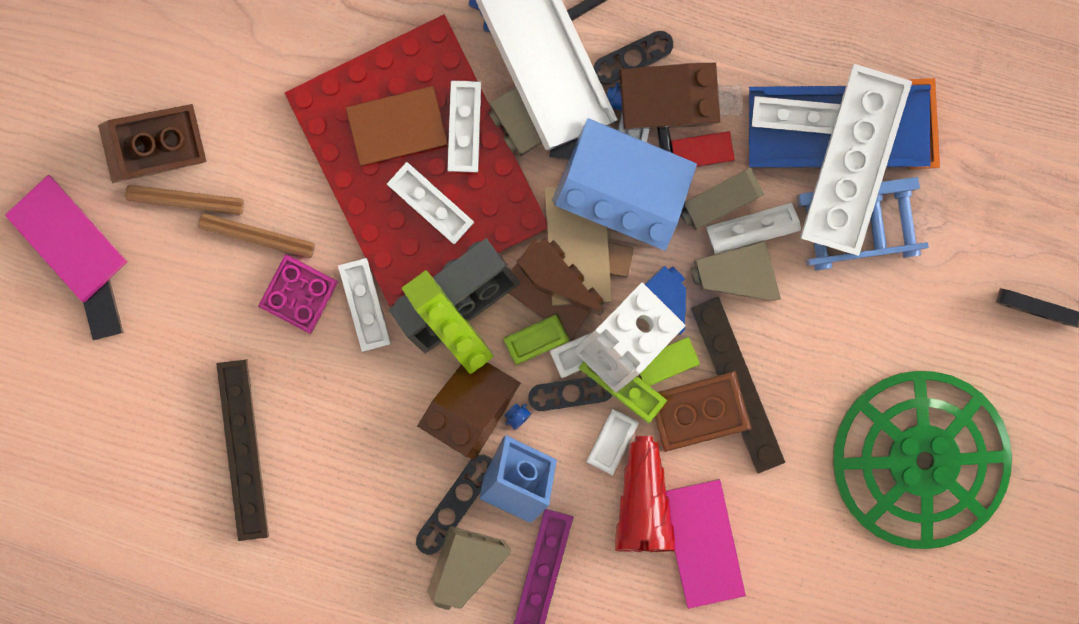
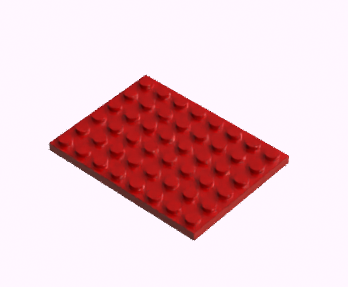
[285,14,547,307]

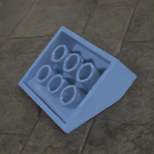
[552,118,697,251]

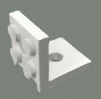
[573,283,686,393]

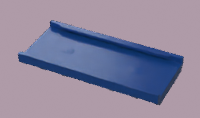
[749,85,931,168]

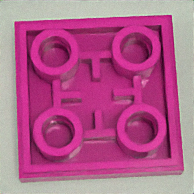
[258,254,339,334]

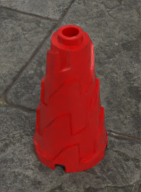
[615,436,675,552]

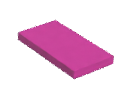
[5,175,128,302]
[666,479,746,609]

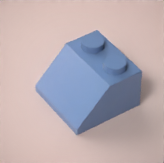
[479,435,557,523]

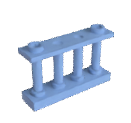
[796,177,929,271]

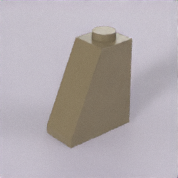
[681,168,764,230]
[690,241,781,301]
[427,526,511,610]

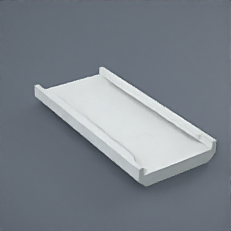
[476,0,618,151]

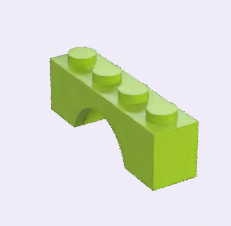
[402,270,494,374]

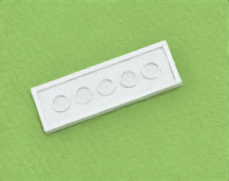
[800,64,912,256]

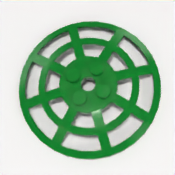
[833,371,1012,549]

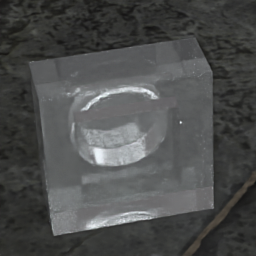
[718,84,743,117]

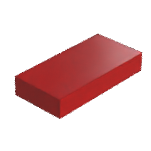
[671,131,735,167]

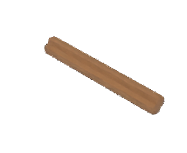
[125,185,244,215]
[198,213,315,258]

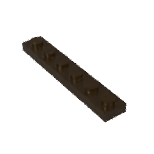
[691,297,786,474]
[216,359,269,541]

